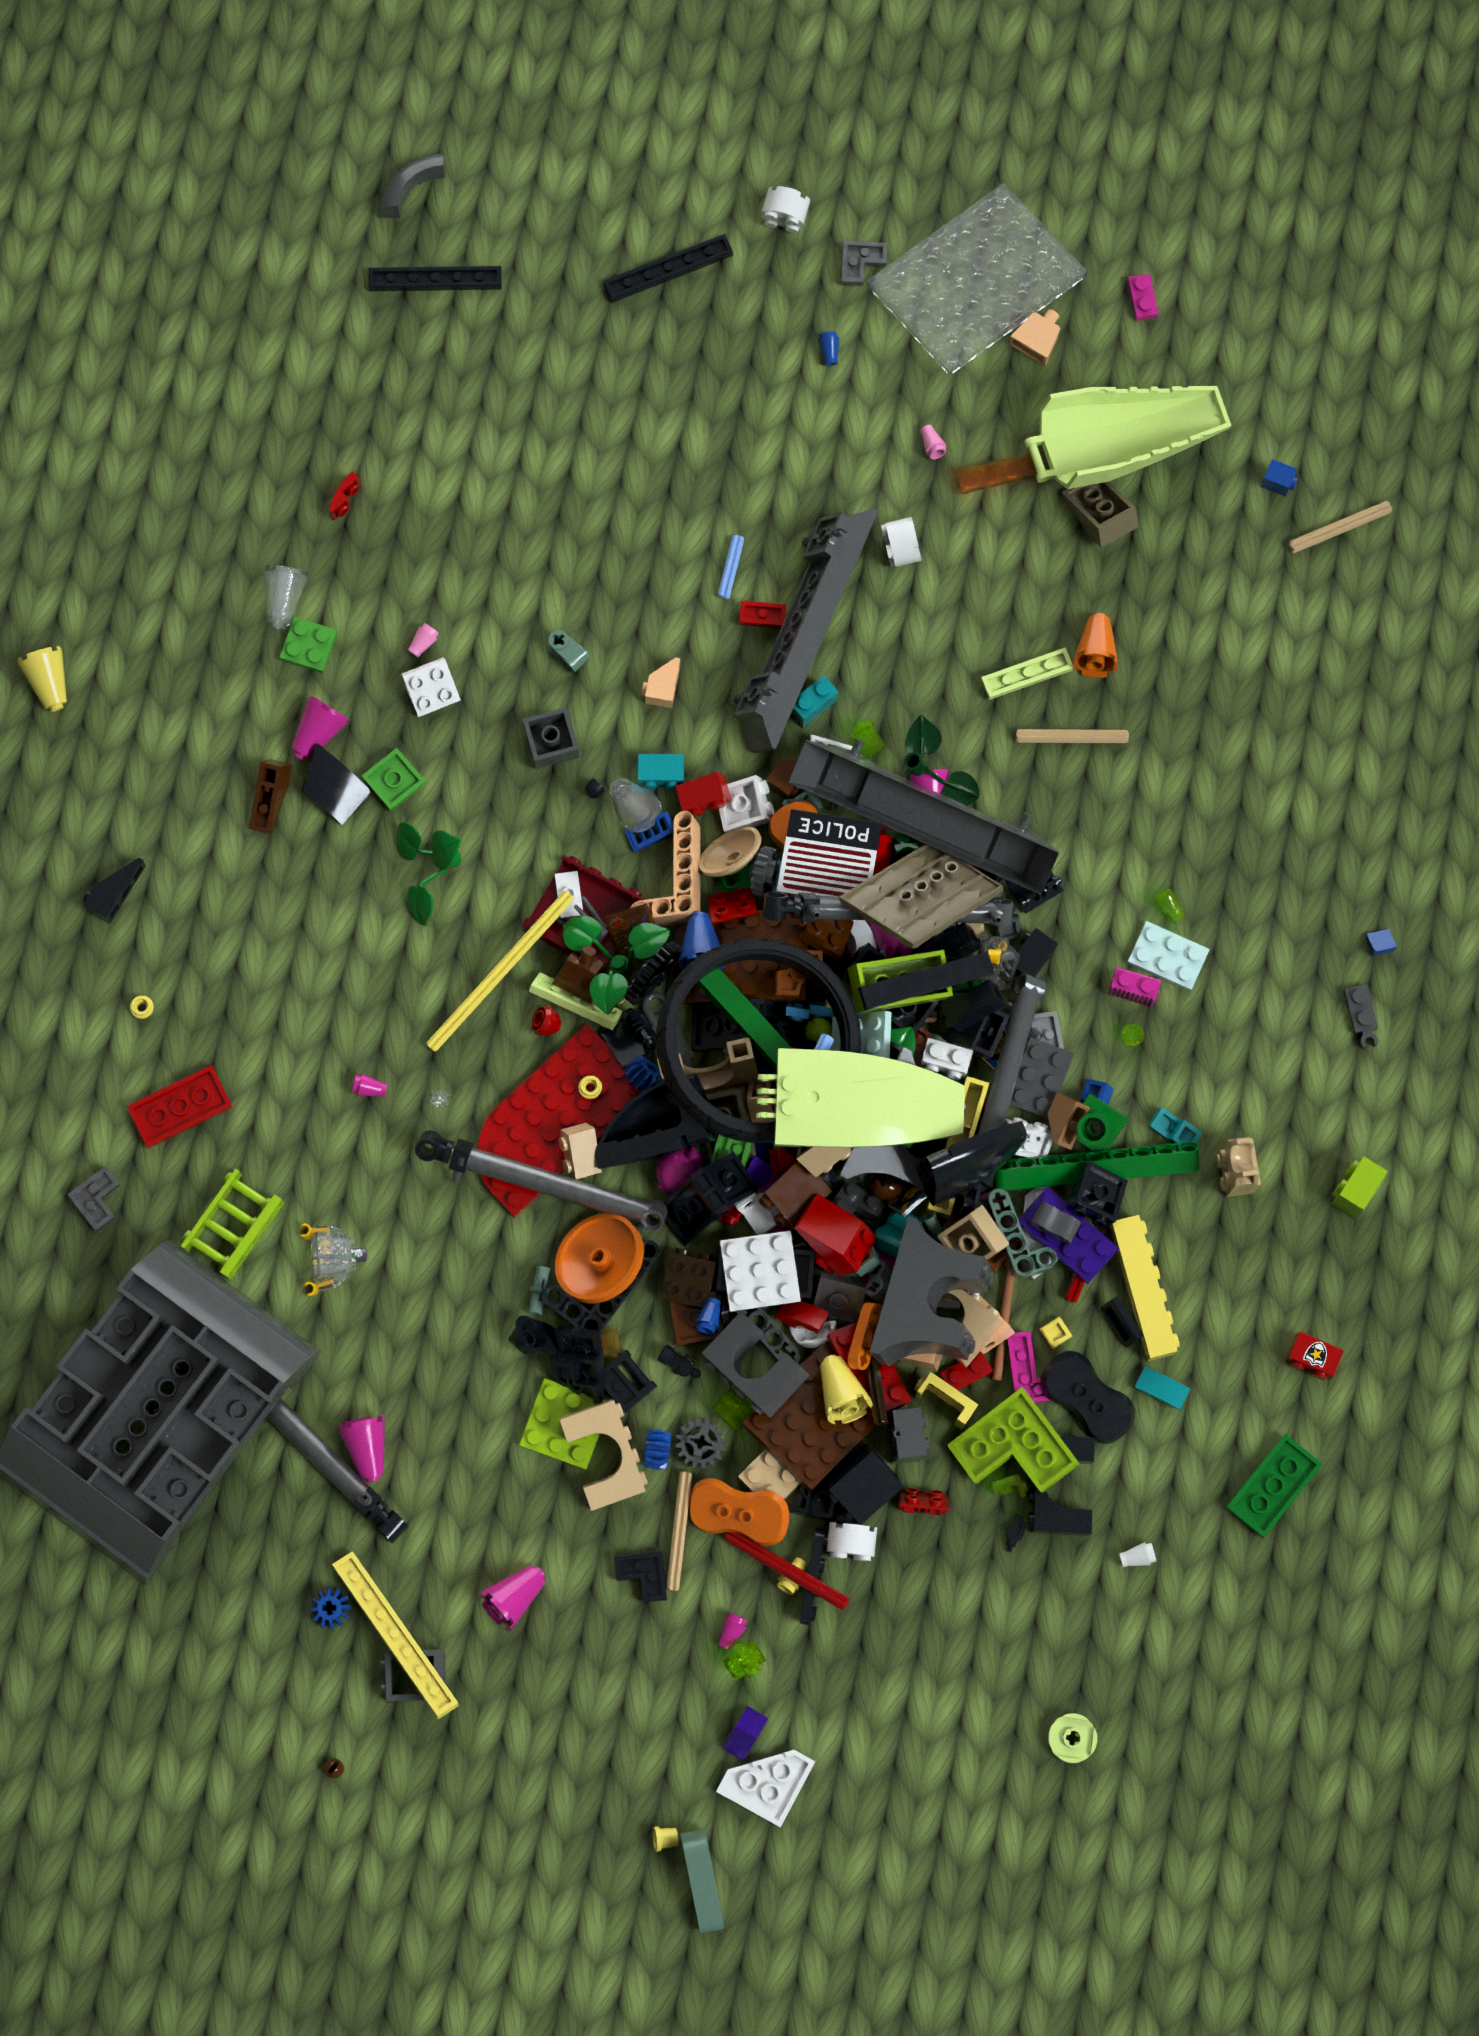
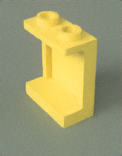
[914,1372,978,1430]

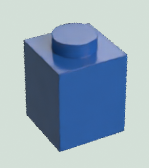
[1261,459,1298,497]

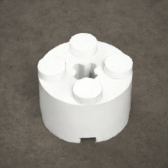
[761,186,810,234]
[881,517,922,567]
[826,1522,877,1561]

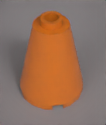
[1073,613,1118,678]

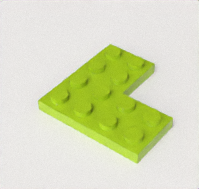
[947,1387,1080,1493]

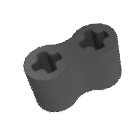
[1030,1202,1081,1244]
[865,1259,893,1306]

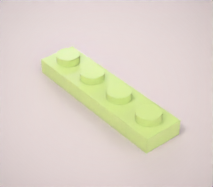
[981,647,1074,700]
[529,973,623,1030]

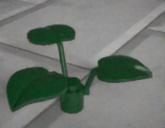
[904,715,980,806]

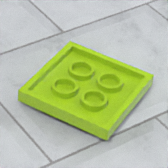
[519,1378,606,1471]

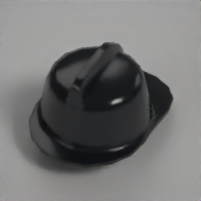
[508,1315,559,1355]

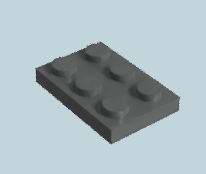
[1010,1037,1074,1118]

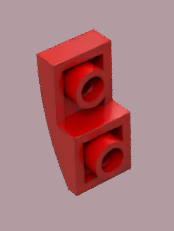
[329,471,361,520]
[774,1301,829,1334]

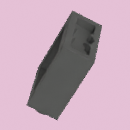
[380,1649,446,1703]

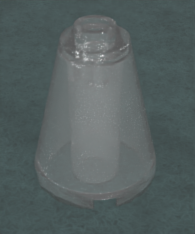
[263,565,309,629]
[609,778,661,833]

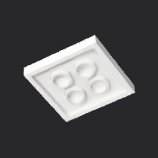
[720,1231,801,1312]

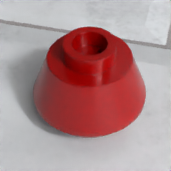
[531,1005,561,1036]

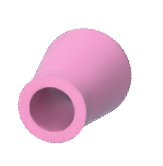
[920,425,946,459]
[408,623,439,658]

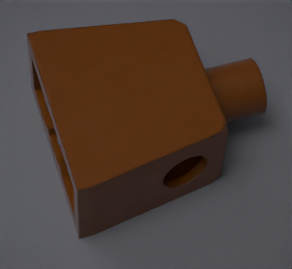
[552,946,604,1004]

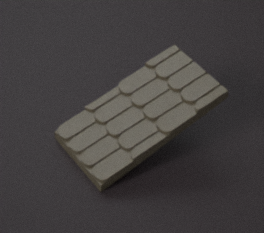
[839,844,1003,948]

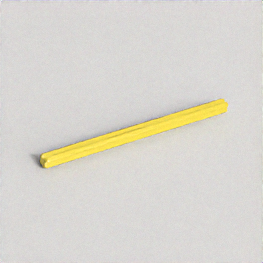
[426,891,574,1051]

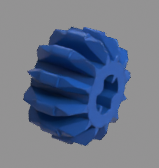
[624,1056,662,1093]
[643,1429,671,1470]
[309,1588,351,1630]

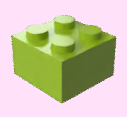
[1331,1156,1388,1219]

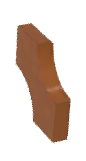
[775,950,823,997]

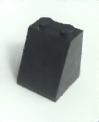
[827,1443,904,1525]

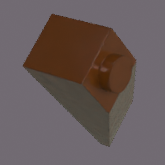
[249,759,292,834]

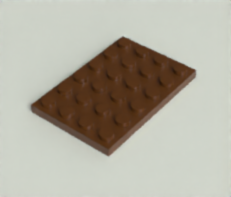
[672,910,810,1005]
[741,1328,889,1492]

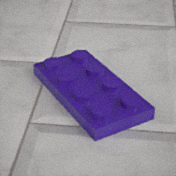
[1018,1186,1119,1285]

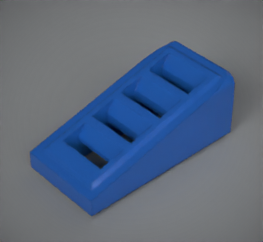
[625,811,674,852]

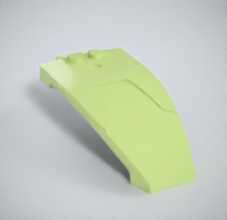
[756,1048,965,1148]

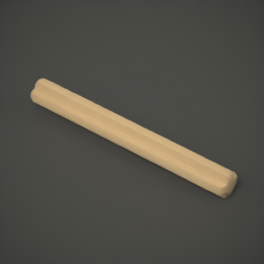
[1289,501,1392,553]
[1016,729,1129,743]
[666,1471,692,1591]

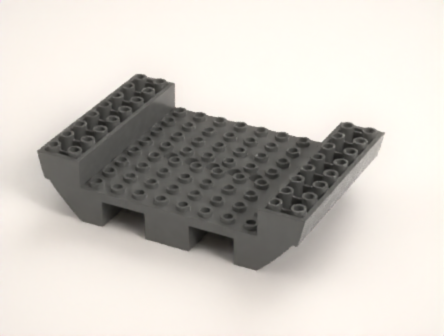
[0,1241,321,1585]

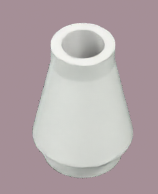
[1119,1542,1156,1567]

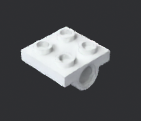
[401,657,460,717]

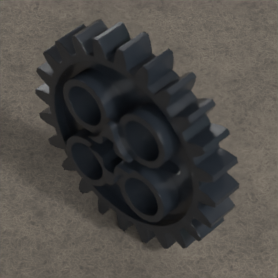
[625,941,682,1006]

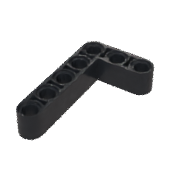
[541,1240,660,1332]

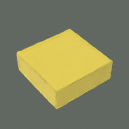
[1039,1316,1072,1350]

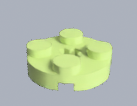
[1048,1713,1097,1763]

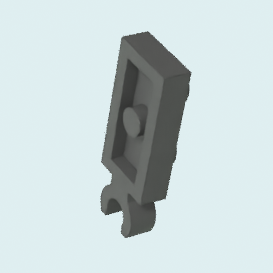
[1343,984,1378,1049]

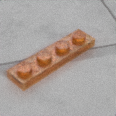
[955,450,1047,495]

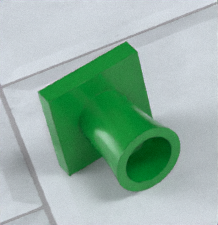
[1076,1093,1129,1151]

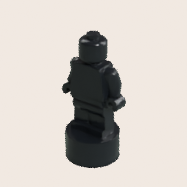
[657,1344,701,1379]

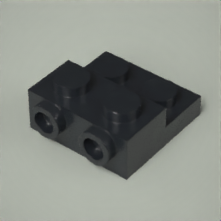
[1067,1161,1128,1227]

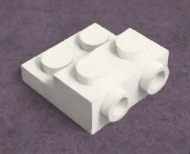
[719,775,774,832]

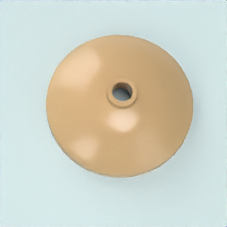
[699,826,761,877]

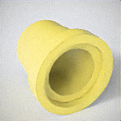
[652,1826,678,1852]

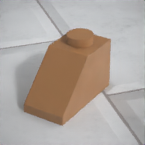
[1047,1092,1090,1150]

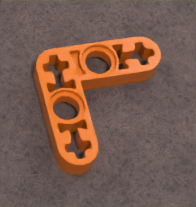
[848,1302,883,1370]

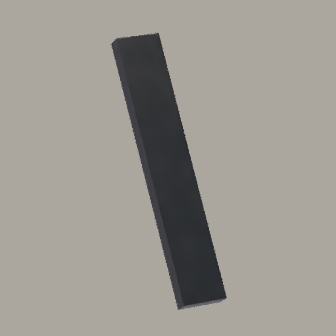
[603,234,733,303]
[369,266,502,291]
[858,951,995,1011]

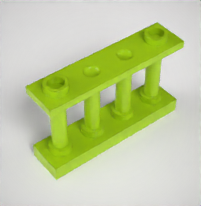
[181,1168,285,1281]

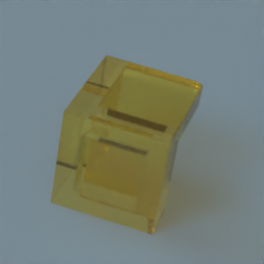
[600,1329,621,1358]

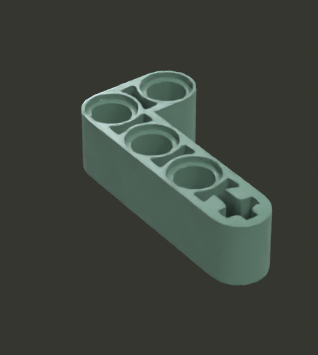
[987,1188,1057,1279]
[680,1829,724,1934]

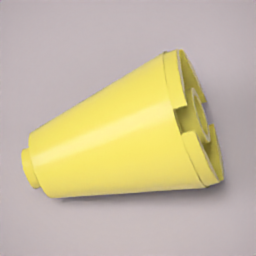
[17,646,67,712]
[820,1355,873,1424]

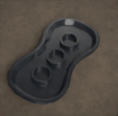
[1041,1351,1135,1444]

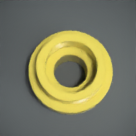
[130,996,154,1019]
[579,1076,602,1099]

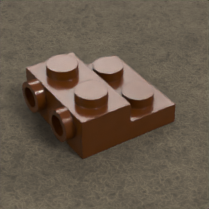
[798,895,854,961]

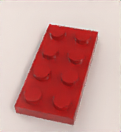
[127,1065,233,1149]
[826,1322,912,1421]

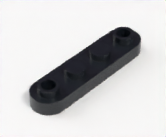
[799,1528,828,1625]

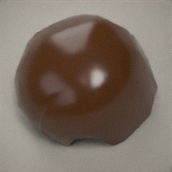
[869,1173,905,1201]

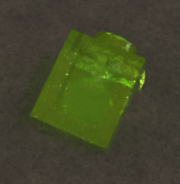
[851,719,885,758]
[989,1474,1028,1500]

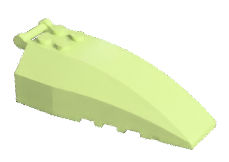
[1024,386,1231,489]

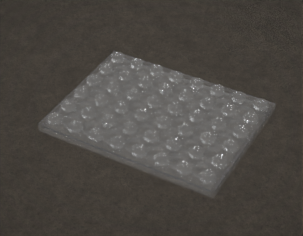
[866,183,1088,376]

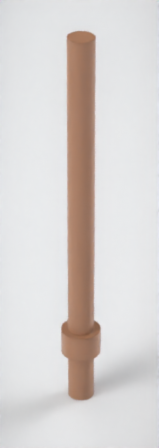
[992,1245,1019,1381]

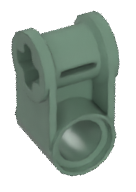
[548,630,590,674]

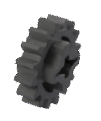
[748,846,779,897]
[675,1417,727,1470]

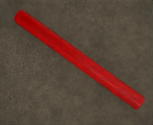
[725,1532,849,1610]

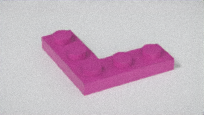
[1007,1331,1051,1403]

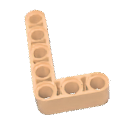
[630,811,700,927]

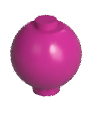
[656,1146,705,1194]

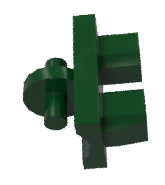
[888,834,918,866]

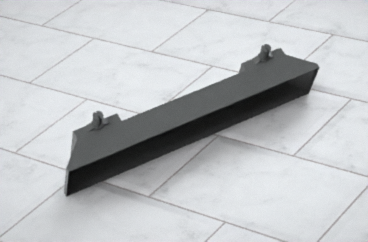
[733,508,879,753]
[789,738,1060,895]

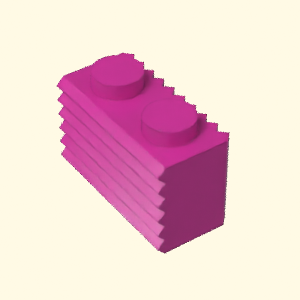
[1108,967,1161,1007]

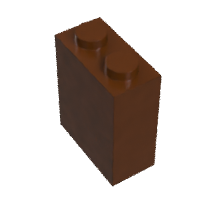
[755,1156,832,1229]

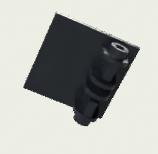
[1005,871,1064,914]
[600,1008,657,1068]

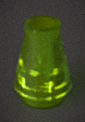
[1154,887,1185,923]

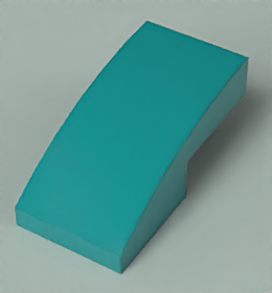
[1147,1107,1202,1144]
[1135,1367,1190,1411]

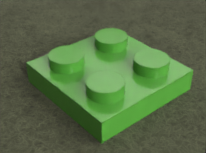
[279,617,338,674]
[361,748,426,812]

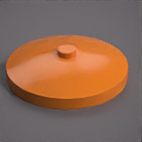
[555,1213,644,1303]

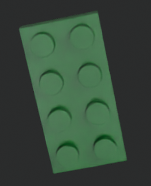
[1225,1434,1323,1538]

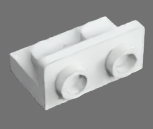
[920,1038,973,1080]
[1005,1118,1053,1158]

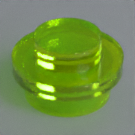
[1121,1024,1145,1047]

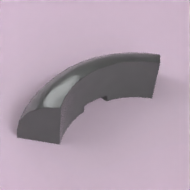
[378,153,445,218]

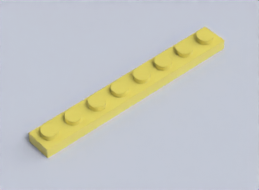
[332,1551,459,1719]

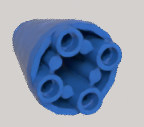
[679,912,725,972]

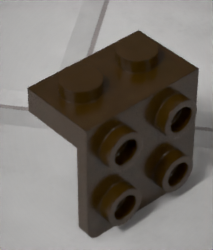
[661,1248,717,1308]

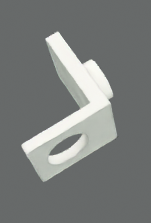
[736,1193,777,1235]

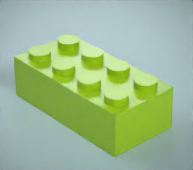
[847,950,953,1014]

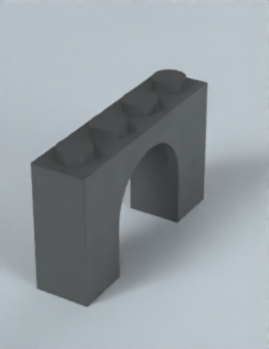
[702,1311,810,1418]

